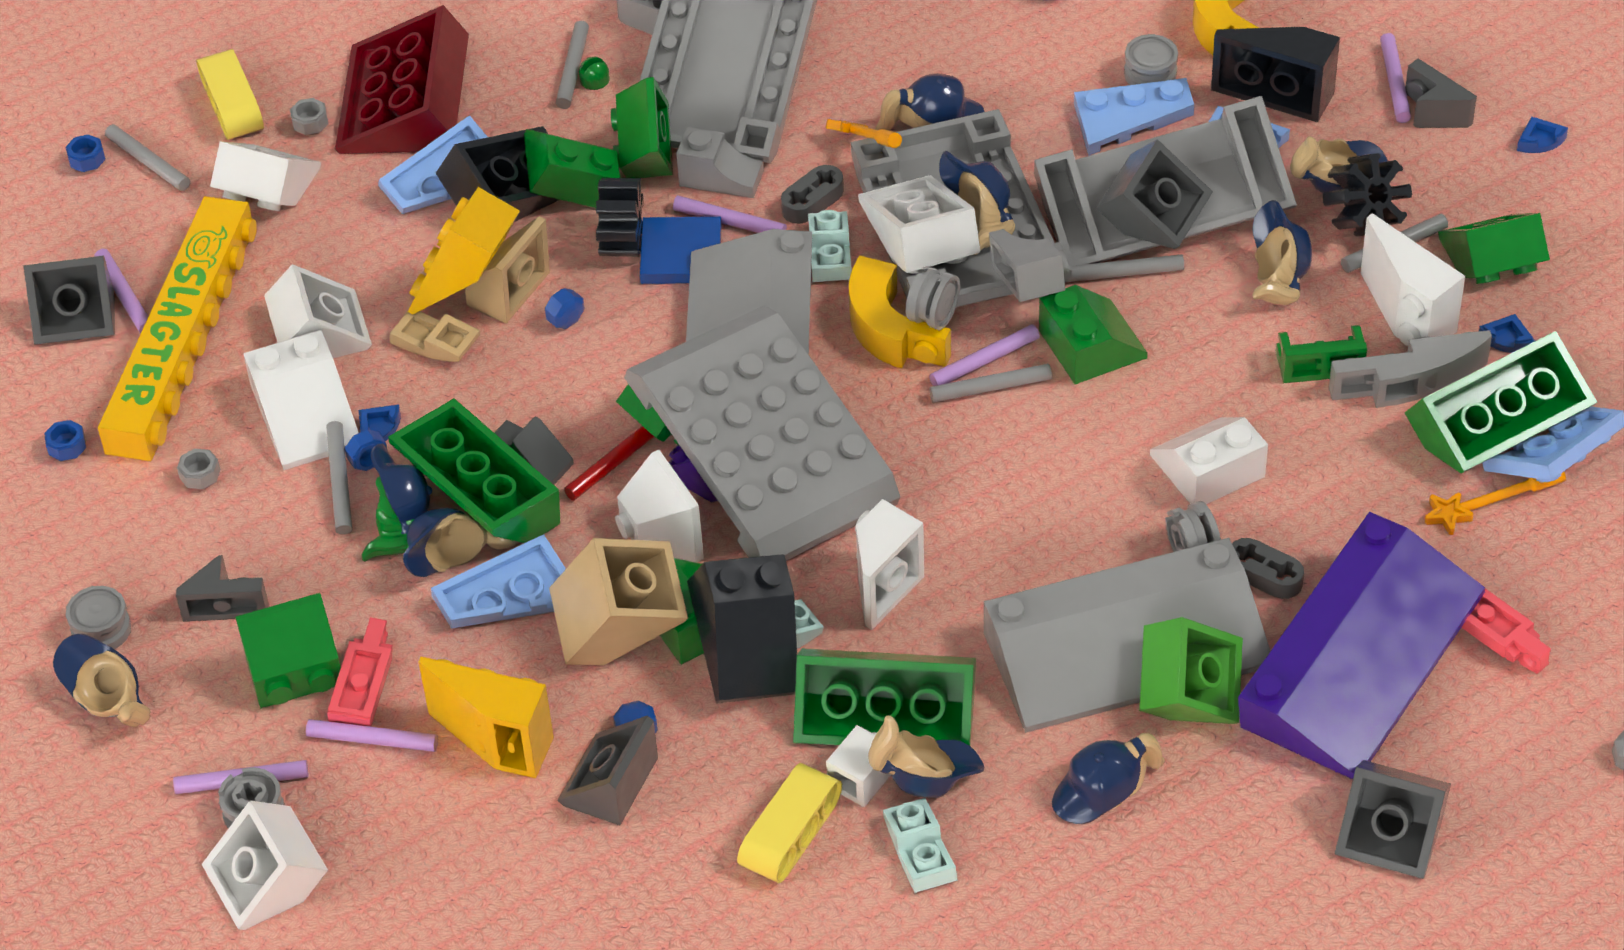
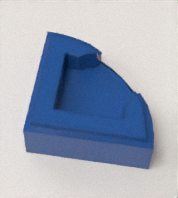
[1517,116,1568,153]
[1479,314,1535,353]
[358,404,401,441]

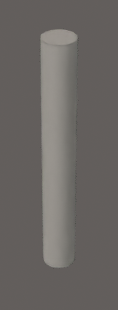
[556,21,589,109]
[105,124,190,191]
[1341,214,1448,273]
[1066,254,1184,283]
[929,364,1052,403]
[326,421,352,534]

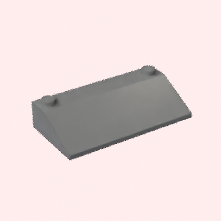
[1034,96,1297,266]
[686,229,812,355]
[984,538,1270,733]

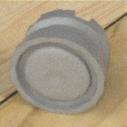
[1124,34,1178,85]
[906,266,961,330]
[1165,501,1221,552]
[66,586,131,649]
[218,767,285,829]

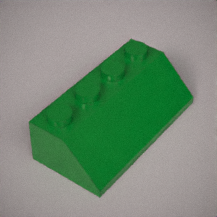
[1405,331,1598,474]
[388,398,560,543]
[793,648,976,746]

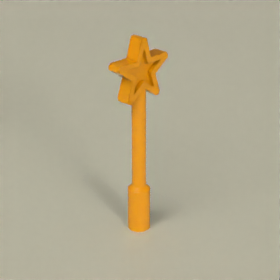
[825,119,902,148]
[1425,472,1566,535]

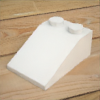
[858,175,981,274]
[1360,213,1465,346]
[243,330,359,470]

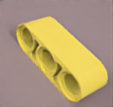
[196,49,264,140]
[737,763,842,883]

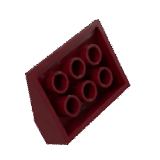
[335,5,469,154]

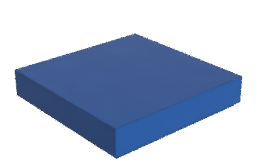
[640,216,722,284]

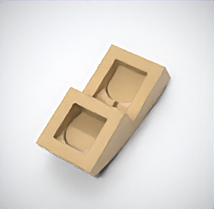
[390,311,480,362]

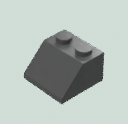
[1096,139,1213,249]
[1335,760,1451,879]

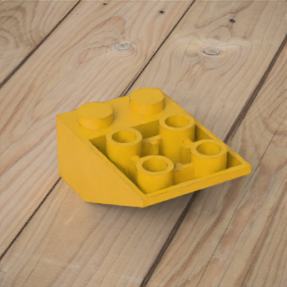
[408,187,520,315]
[418,656,554,778]

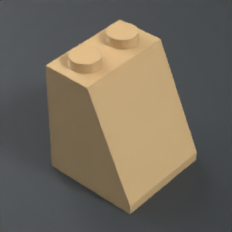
[549,538,688,665]

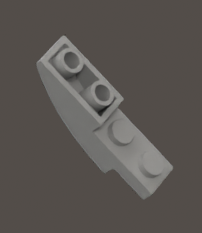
[1329,330,1492,408]

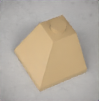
[465,216,550,324]

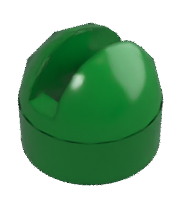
[579,56,610,90]

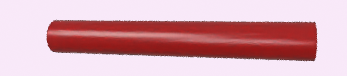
[564,426,654,501]

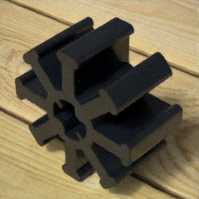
[1323,153,1412,236]
[596,178,644,257]

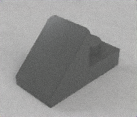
[1405,58,1477,128]
[495,416,574,485]
[176,555,269,622]

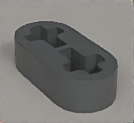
[781,165,844,224]
[1232,538,1304,599]

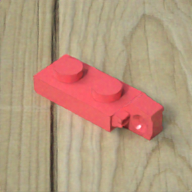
[1461,588,1551,674]
[327,617,393,726]

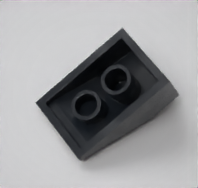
[1211,27,1340,122]
[436,126,560,222]
[687,554,797,704]

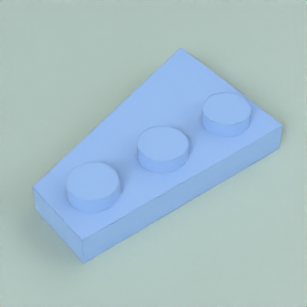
[1074,78,1194,156]
[378,115,488,214]
[1482,407,1624,482]
[431,534,566,629]

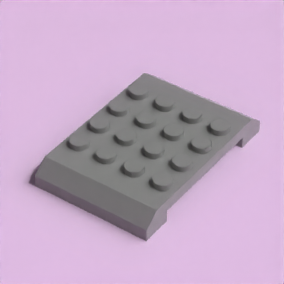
[640,0,817,164]
[851,109,1072,307]
[624,306,900,561]

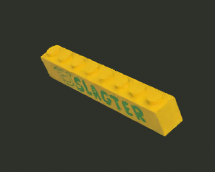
[98,196,257,461]

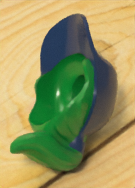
[362,444,433,562]

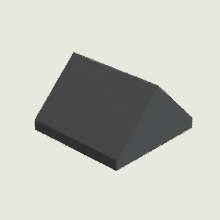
[23,256,115,345]
[557,715,658,825]

